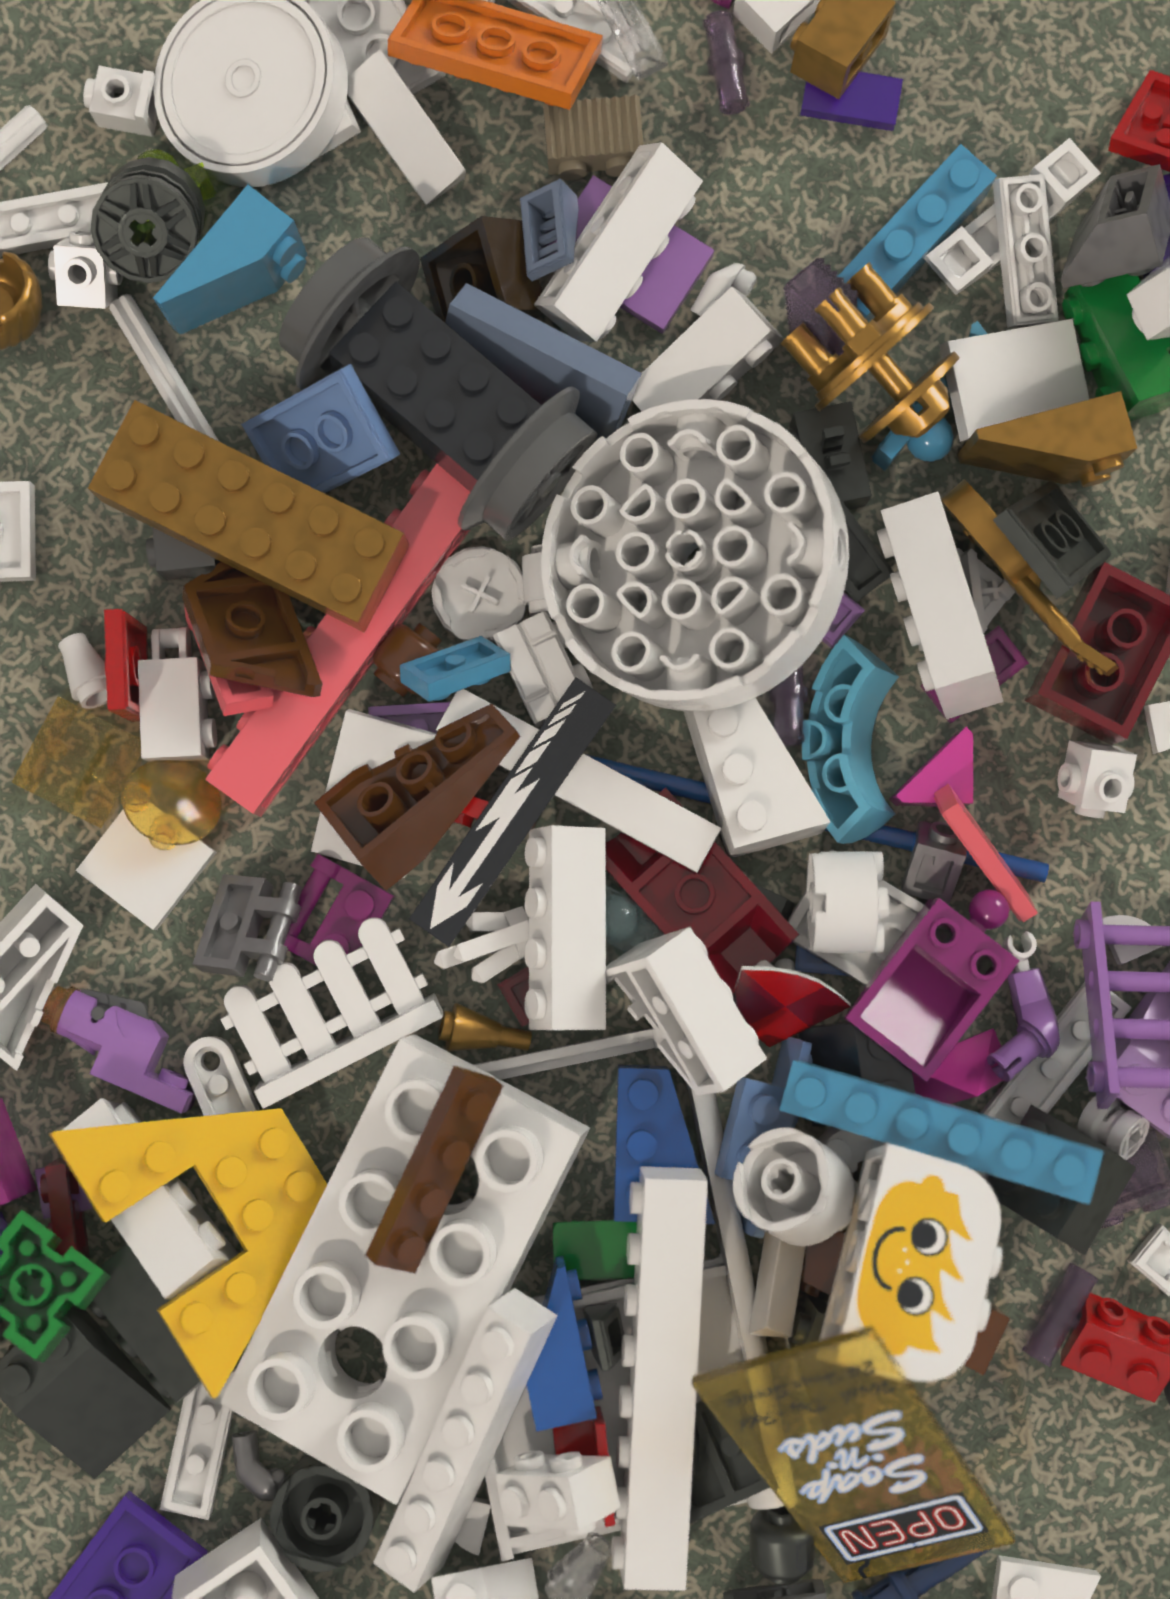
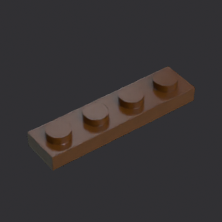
[365,1066,504,1273]

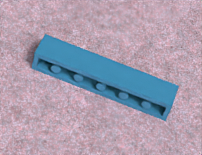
[779,1060,1104,1205]

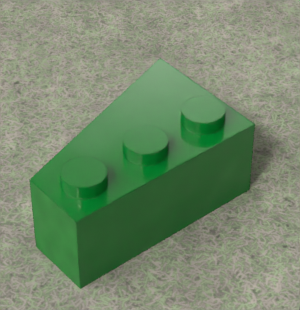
[1062,274,1170,422]

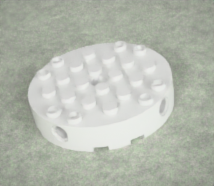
[541,399,849,711]

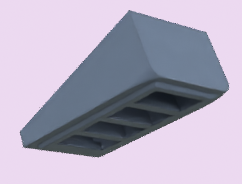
[520,178,579,281]

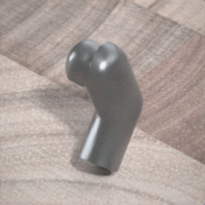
[232,1430,288,1501]

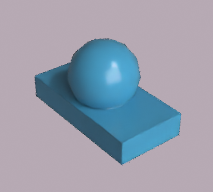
[872,377,954,471]

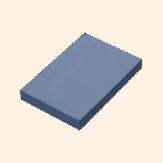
[241,364,400,493]

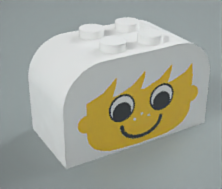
[816,1143,1002,1381]

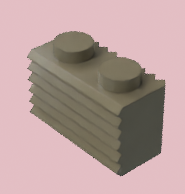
[543,94,644,181]

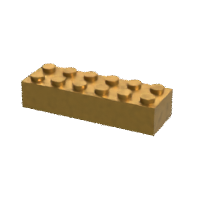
[88,400,409,633]

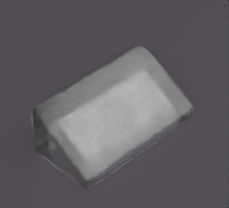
[596,0,668,80]

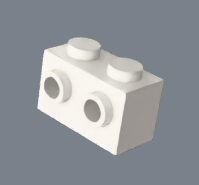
[495,1451,621,1537]

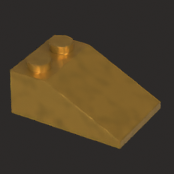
[958,391,1138,487]

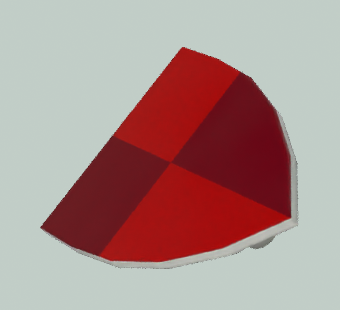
[735,959,851,1048]

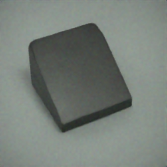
[583,1303,625,1371]

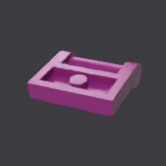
[284,853,395,968]

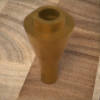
[438,1003,532,1051]

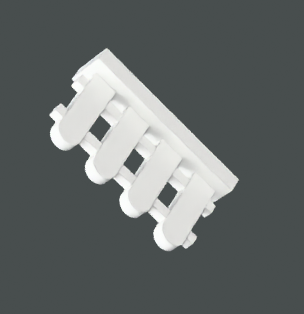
[220,917,443,1109]

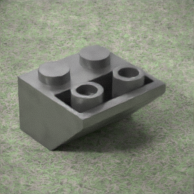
[1061,164,1170,288]

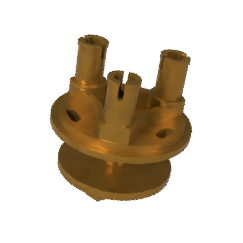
[780,262,960,443]

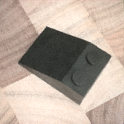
[0,1304,172,1479]

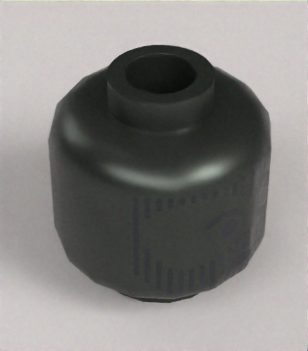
[750,1503,816,1584]

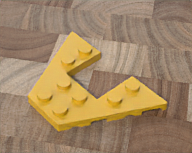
[49,1108,327,1399]

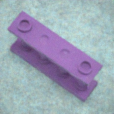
[1073,902,1170,1109]

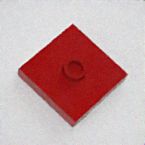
[104,609,148,722]

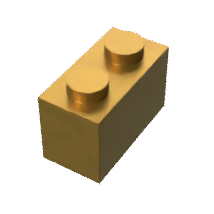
[790,0,896,99]

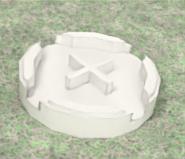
[431,546,527,642]

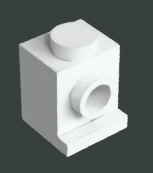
[83,66,158,137]

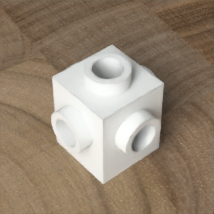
[48,230,123,309]
[1057,740,1137,818]

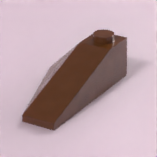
[314,703,521,891]

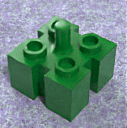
[0,1209,111,1363]

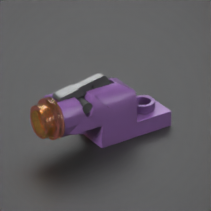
[41,986,196,1113]

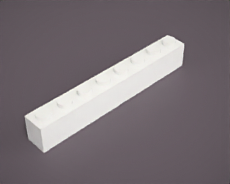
[611,1167,708,1590]

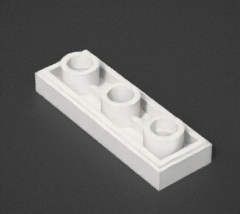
[993,174,1059,328]

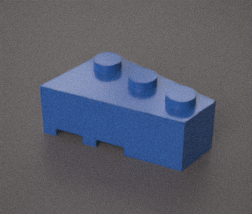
[613,1065,715,1224]

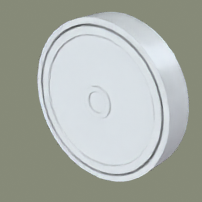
[154,0,348,187]

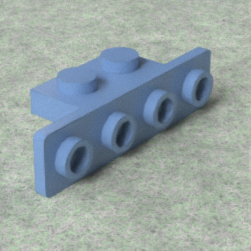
[714,1037,812,1239]

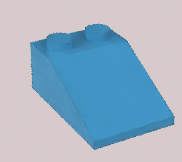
[153,184,308,335]

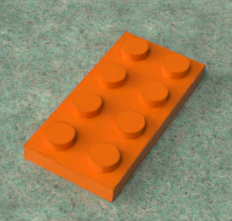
[388,0,603,110]

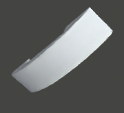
[924,138,1101,295]

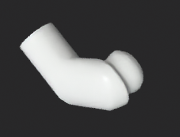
[690,263,757,316]

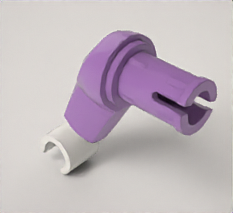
[987,931,1060,1082]

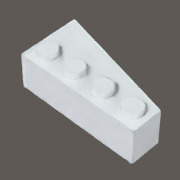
[877,491,1004,719]

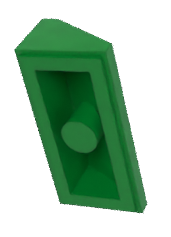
[552,1220,637,1281]

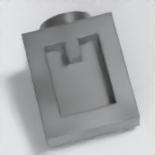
[901,821,966,905]

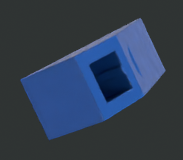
[526,1256,603,1432]

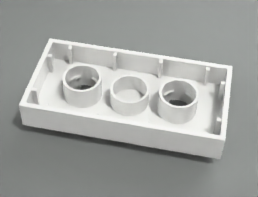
[220,1034,590,1505]

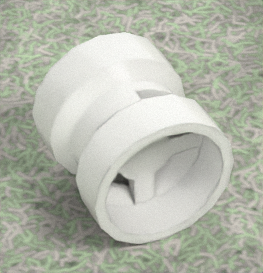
[1077,1096,1150,1160]

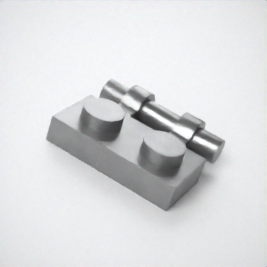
[193,874,302,981]

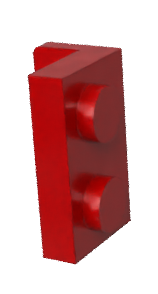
[1061,1292,1170,1403]

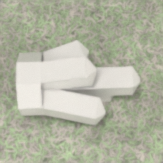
[434,906,529,984]

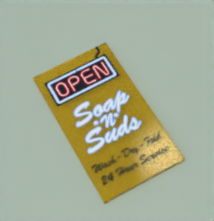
[691,1325,1016,1583]

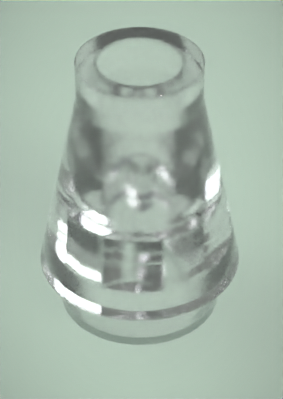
[545,1532,611,1599]

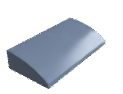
[445,283,642,441]

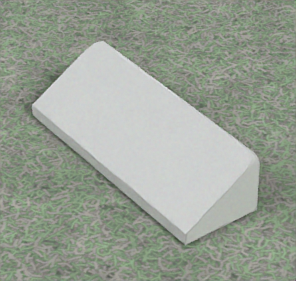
[347,49,466,206]
[748,1232,806,1337]

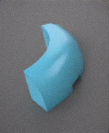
[802,635,899,844]

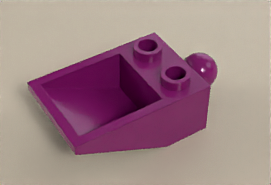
[845,890,1020,1082]

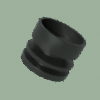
[91,157,205,283]

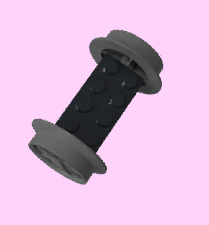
[279,237,597,541]

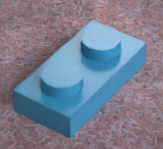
[400,636,511,702]

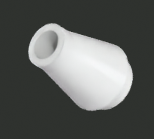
[58,633,107,709]

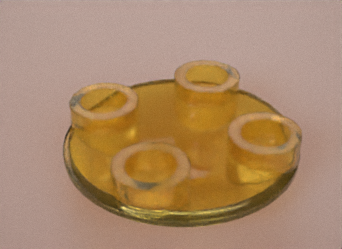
[121,760,222,850]

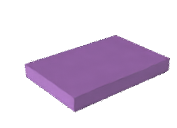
[547,175,715,334]

